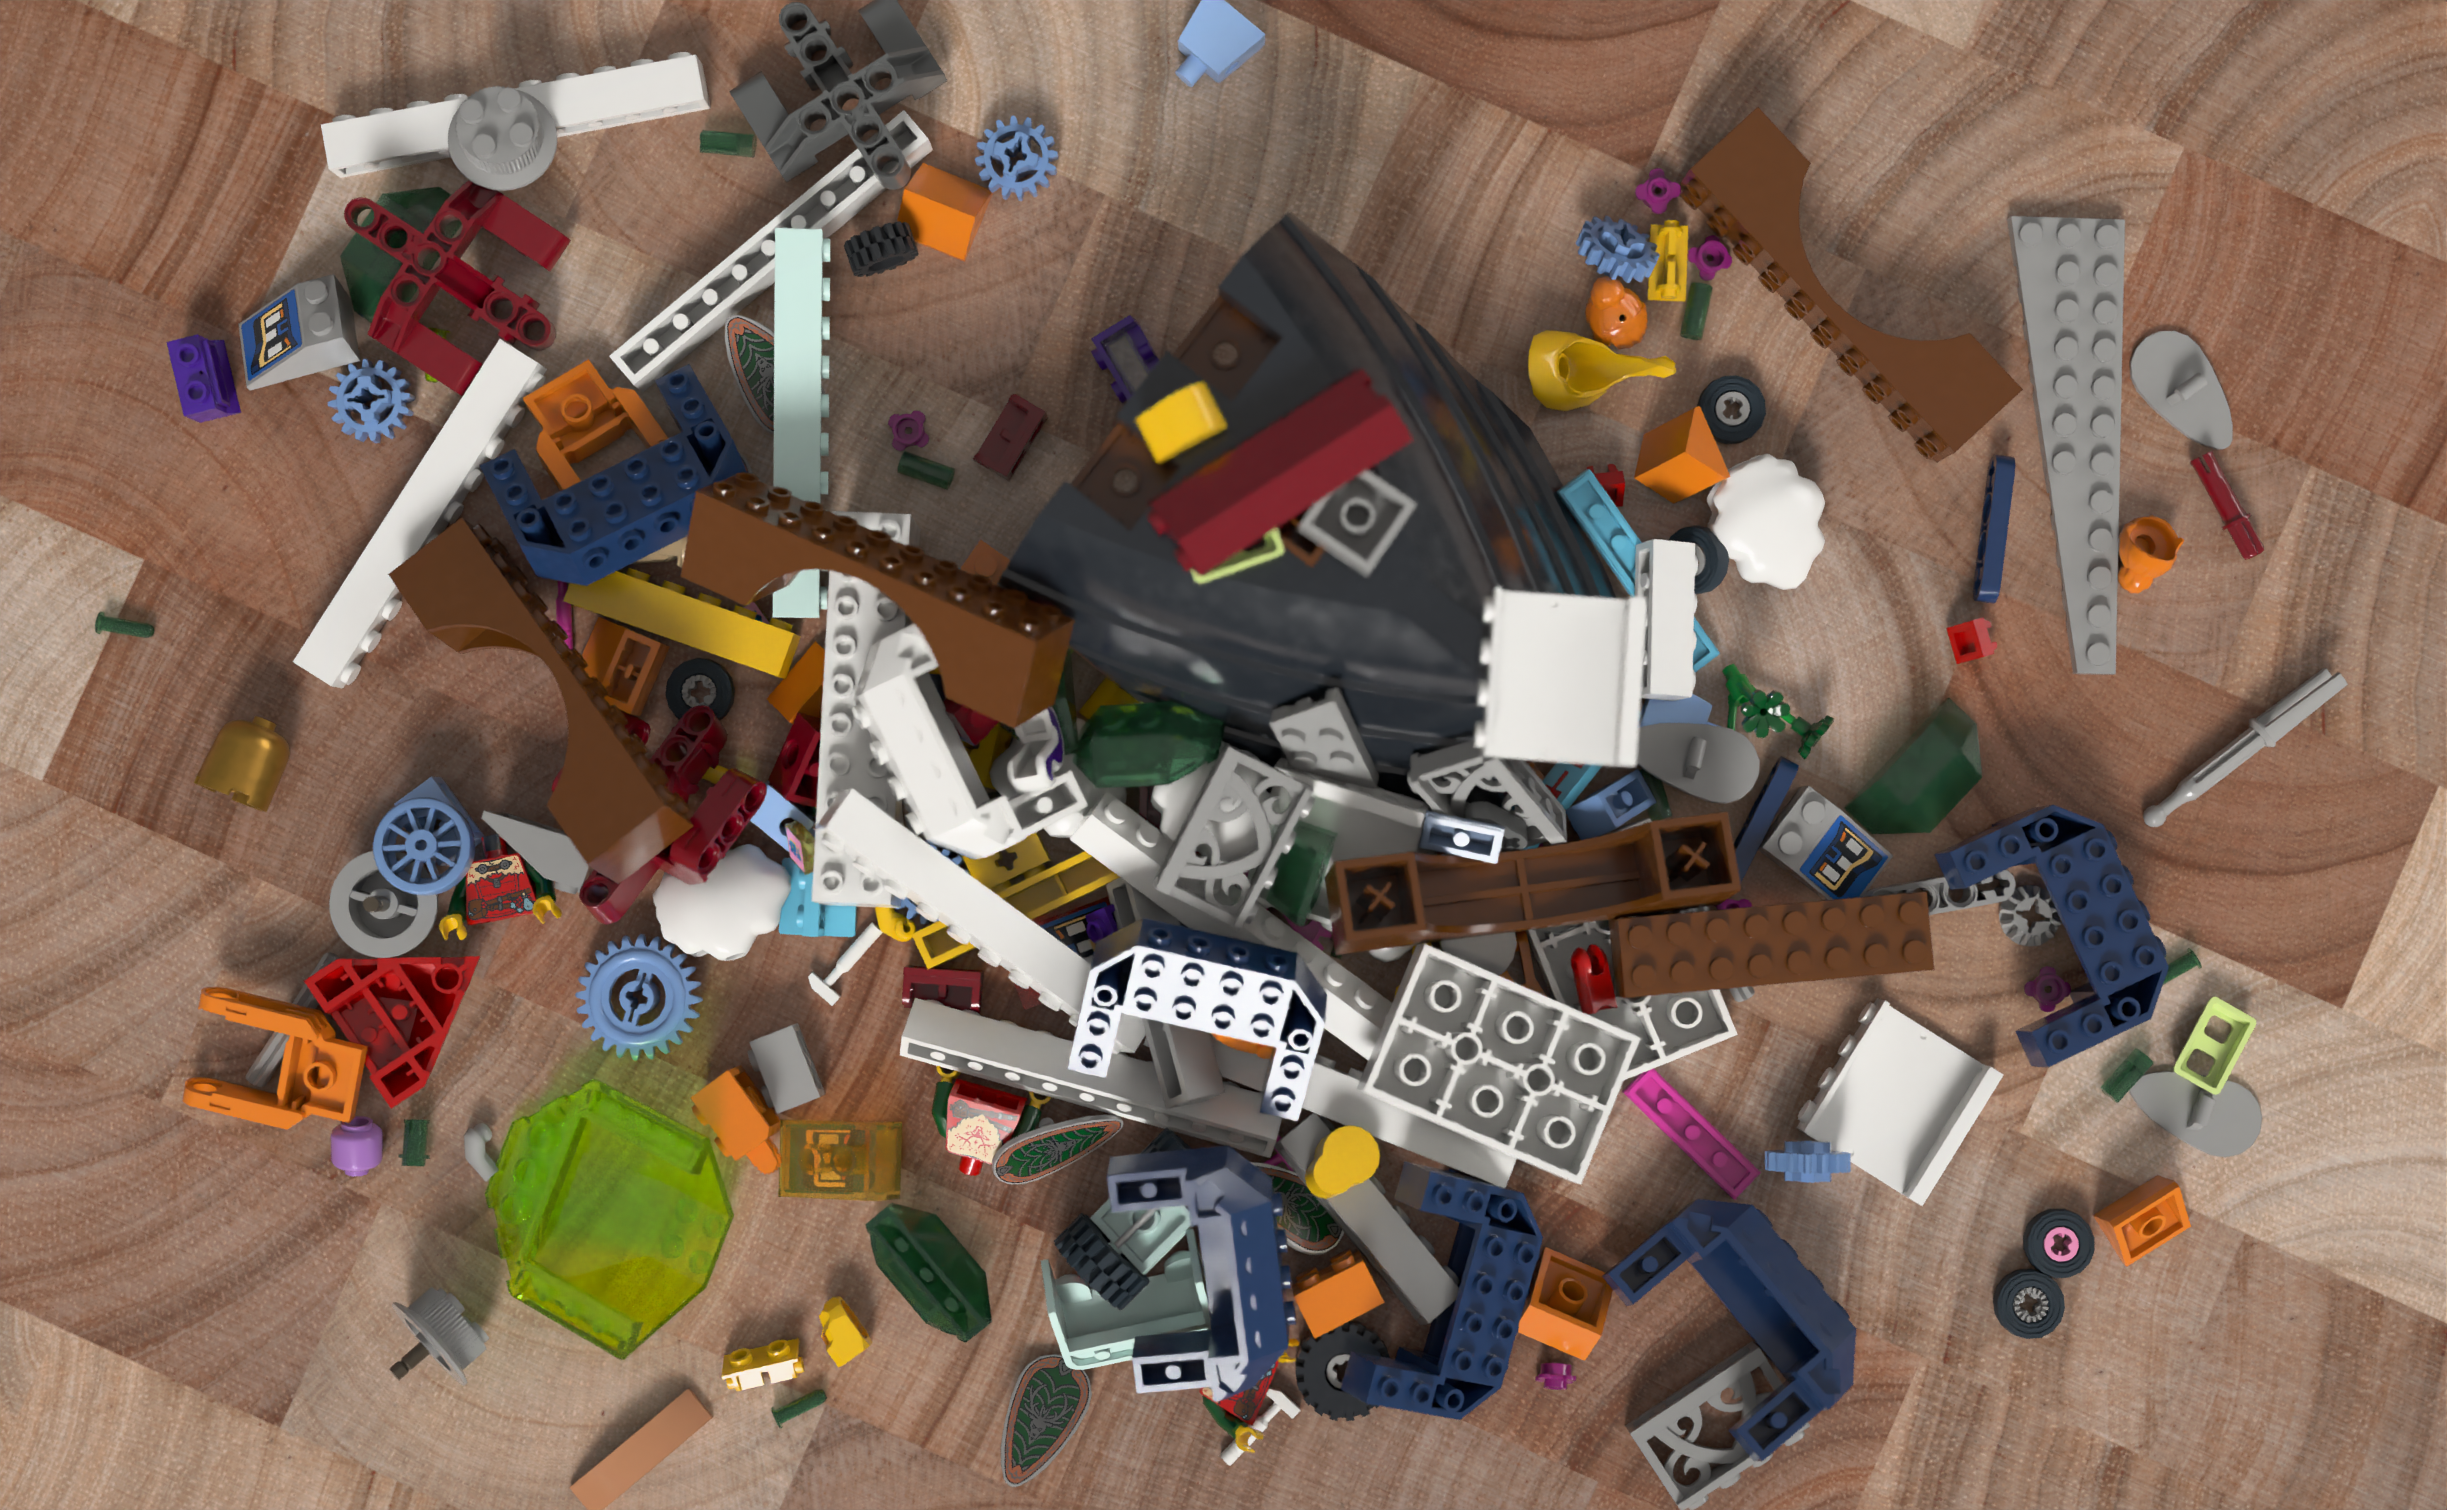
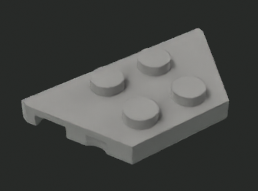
[1270,689,1379,788]

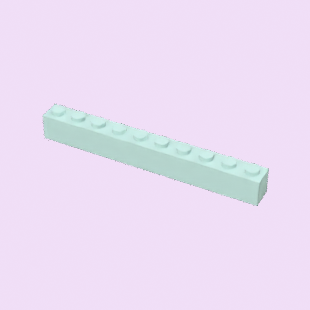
[773,228,831,618]

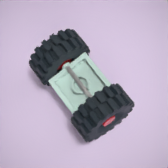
[1054,1127,1193,1310]

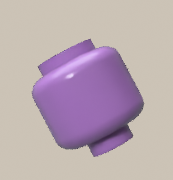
[331,1116,383,1176]

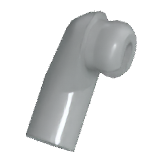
[464,1123,501,1182]

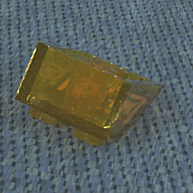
[778,1119,902,1201]

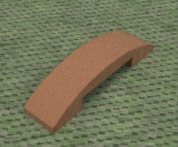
[569,1388,713,1510]

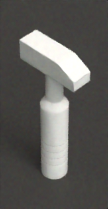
[808,922,883,1006]
[1220,1386,1301,1466]

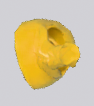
[1528,330,1676,411]

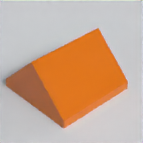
[897,163,993,262]
[1634,406,1731,504]
[766,641,825,724]
[2093,1175,2191,1267]

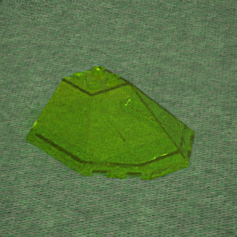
[485,1079,734,1360]

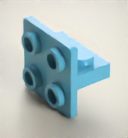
[779,858,857,937]

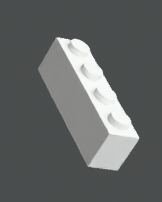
[1635,539,1698,701]

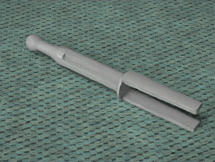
[2143,668,2348,827]

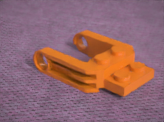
[523,359,668,491]
[183,987,368,1130]

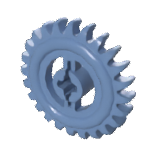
[575,934,703,1061]

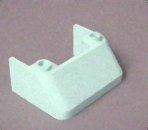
[1041,1229,1211,1370]

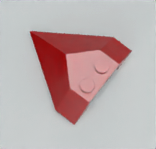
[304,956,481,1109]

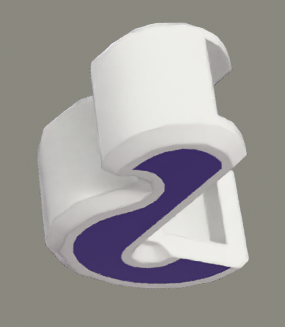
[1007,707,1065,793]

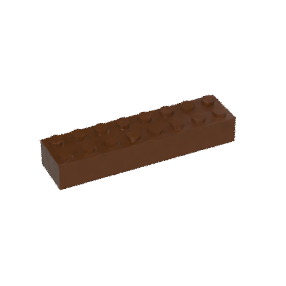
[1609,892,1935,998]

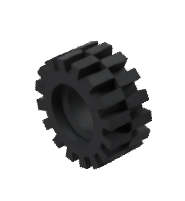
[844,222,919,277]

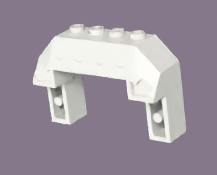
[852,624,1088,860]

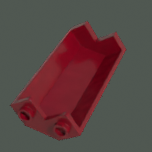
[1146,368,1414,577]

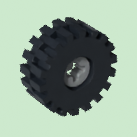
[1295,1320,1390,1421]

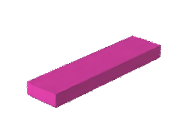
[1622,1068,1761,1200]

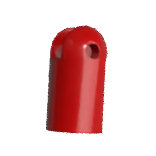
[1571,944,1618,1015]

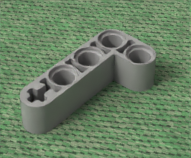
[1863,870,2015,915]

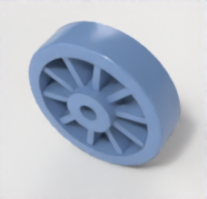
[373,797,475,896]

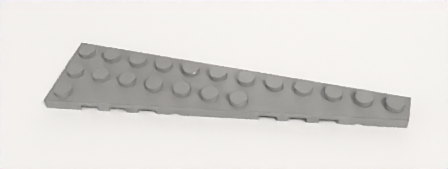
[2007,216,2125,675]

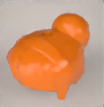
[1585,276,1648,350]
[2118,515,2184,594]

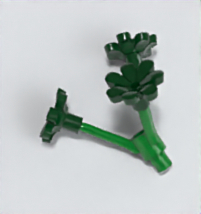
[1722,664,1834,760]

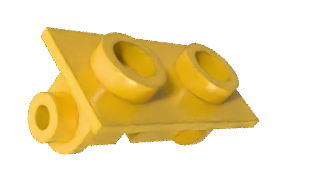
[1647,220,1688,302]
[721,1338,805,1392]

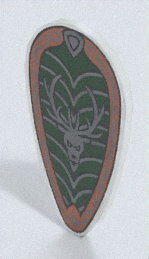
[1251,1162,1344,1255]

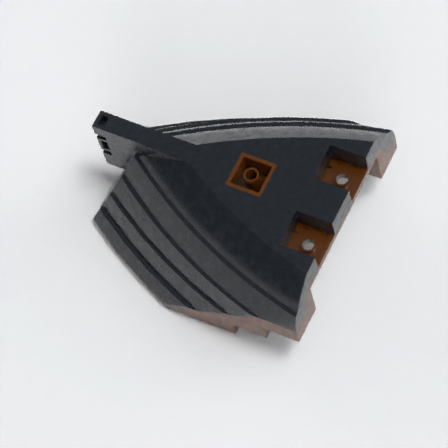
[997,212,1617,811]

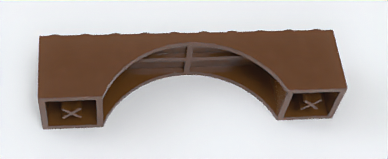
[1680,107,2023,463]
[681,472,1075,728]
[388,517,694,884]
[1324,812,1741,955]

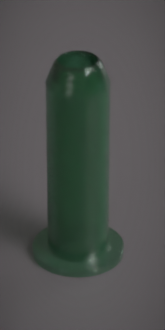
[95,611,154,638]
[2163,948,2202,985]
[771,1389,827,1429]

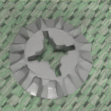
[1999,885,2062,946]

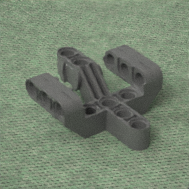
[729,0,947,190]

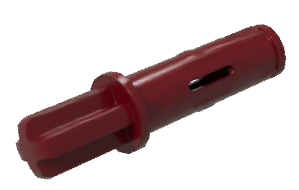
[2190,450,2264,560]

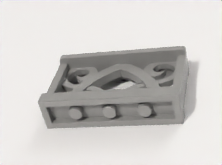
[1407,740,1567,853]
[1153,742,1315,930]
[1625,1341,1810,1510]

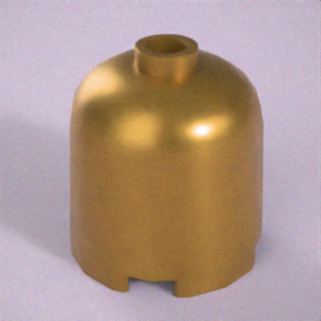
[194,716,290,812]

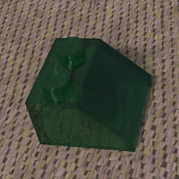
[1266,820,1338,926]

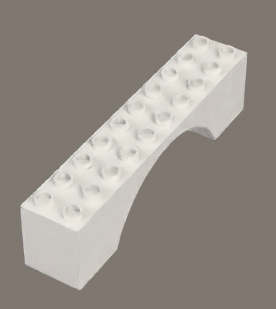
[812,511,920,908]

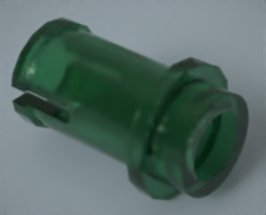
[398,1119,430,1166]

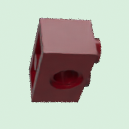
[768,712,821,808]

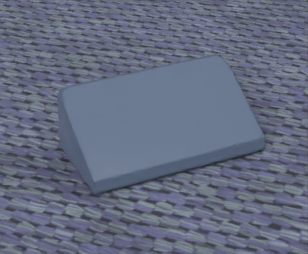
[1419,811,1505,864]

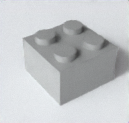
[1298,470,1416,578]

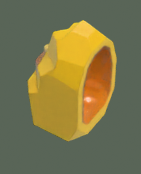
[819,1296,873,1367]

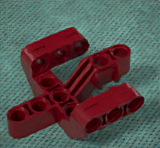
[344,180,571,397]
[552,705,767,924]

